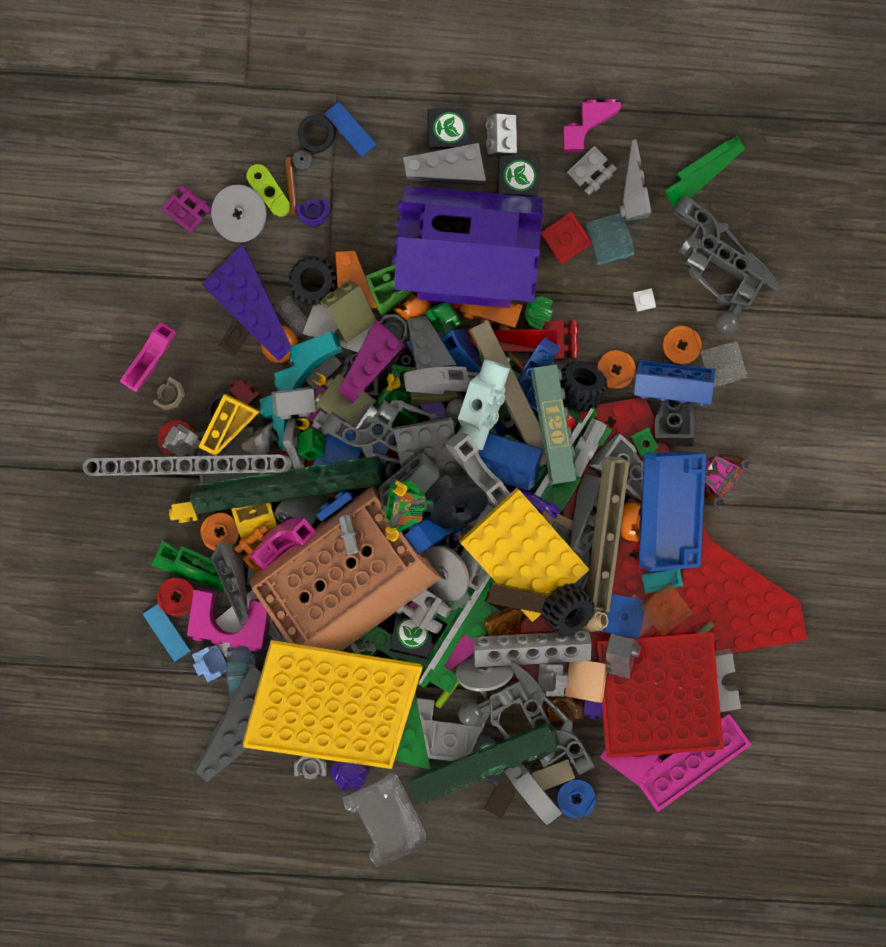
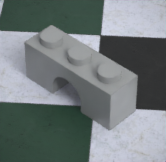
[715,648,741,712]

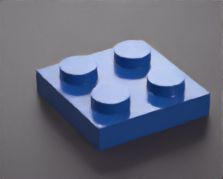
[316,490,357,521]

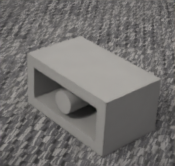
[272,387,316,419]

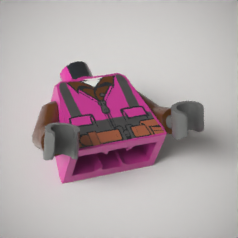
[704,454,756,511]

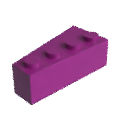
[338,320,405,404]

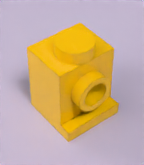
[169,501,199,523]

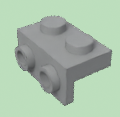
[486,114,517,155]

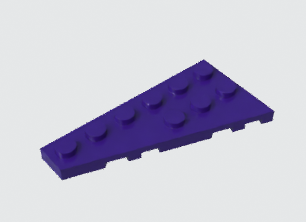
[202,244,292,361]

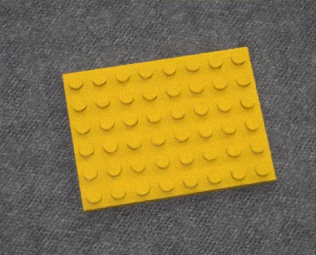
[242,640,422,769]

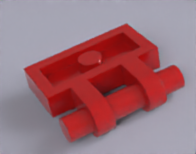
[544,320,579,359]

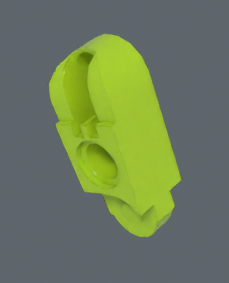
[247,164,290,217]

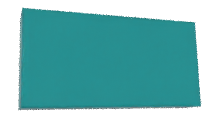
[641,569,683,594]

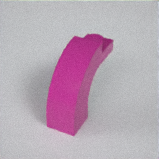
[249,517,316,569]

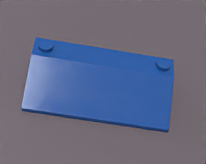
[639,452,706,571]

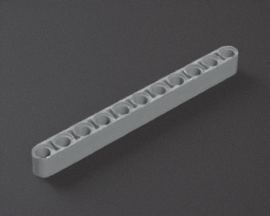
[83,455,292,476]

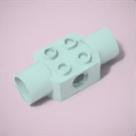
[458,359,510,450]

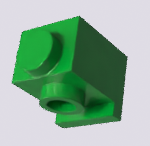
[630,428,659,457]

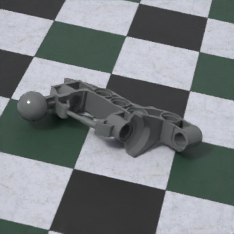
[672,196,780,335]
[321,399,464,464]
[458,662,595,775]

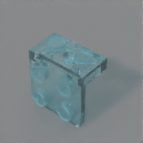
[586,213,634,265]

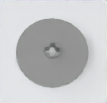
[211,185,267,242]
[425,545,469,601]
[456,654,514,691]

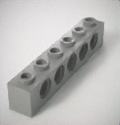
[473,631,591,667]

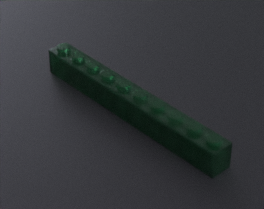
[190,456,383,514]

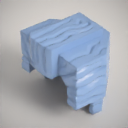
[192,645,229,682]

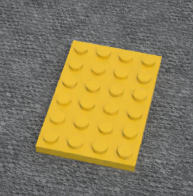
[459,488,590,622]

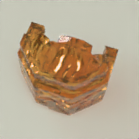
[547,697,584,723]

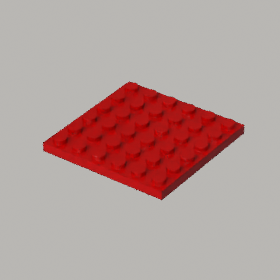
[597,632,724,758]

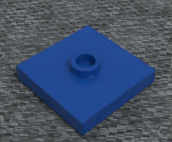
[601,594,647,638]

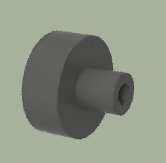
[293,150,312,171]

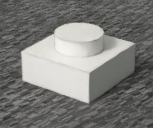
[633,288,656,312]

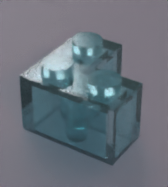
[226,646,256,700]

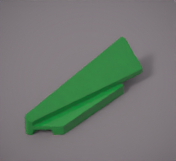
[664,136,745,208]

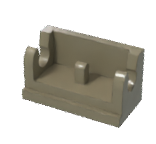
[530,754,575,790]

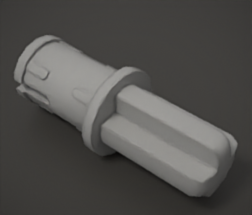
[339,515,359,555]

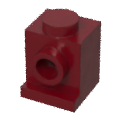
[230,377,260,405]

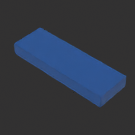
[324,101,376,158]

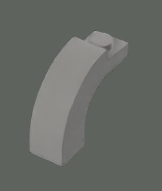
[504,760,562,825]

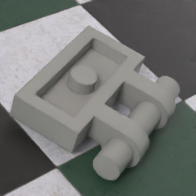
[567,146,617,196]

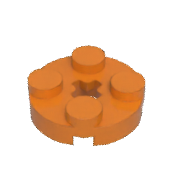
[663,326,702,365]
[597,350,636,389]
[201,513,239,551]

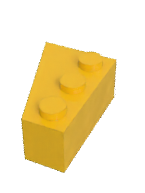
[199,394,260,456]

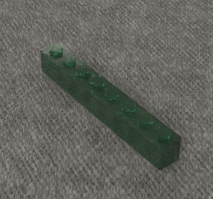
[408,721,560,803]

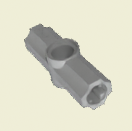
[572,418,607,478]

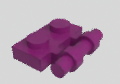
[161,185,212,234]

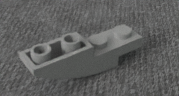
[404,367,479,394]

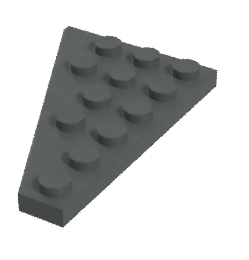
[194,663,262,782]

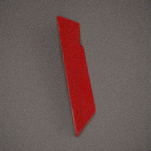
[465,329,557,353]

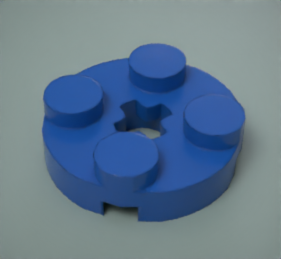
[557,779,596,818]

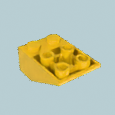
[231,497,286,553]

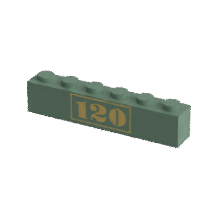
[531,364,578,485]

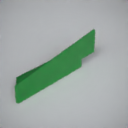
[151,541,226,593]

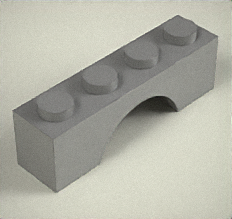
[445,431,510,507]

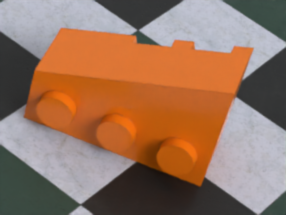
[336,251,378,310]
[460,304,523,330]

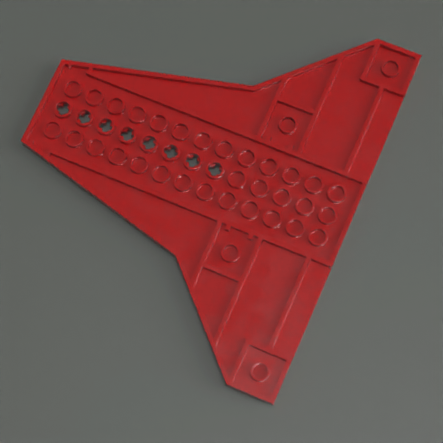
[507,397,807,683]

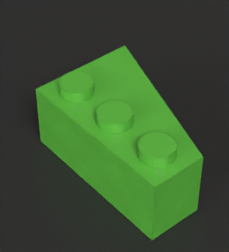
[365,264,414,317]

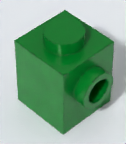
[297,428,325,461]

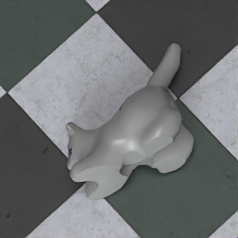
[241,422,278,475]

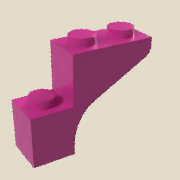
[563,99,621,153]
[120,322,177,392]

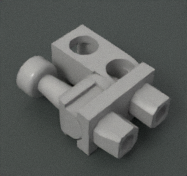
[396,589,452,633]

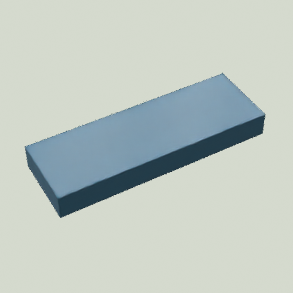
[143,604,191,662]

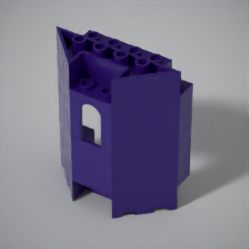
[392,185,543,308]

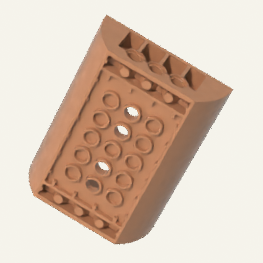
[250,483,442,651]

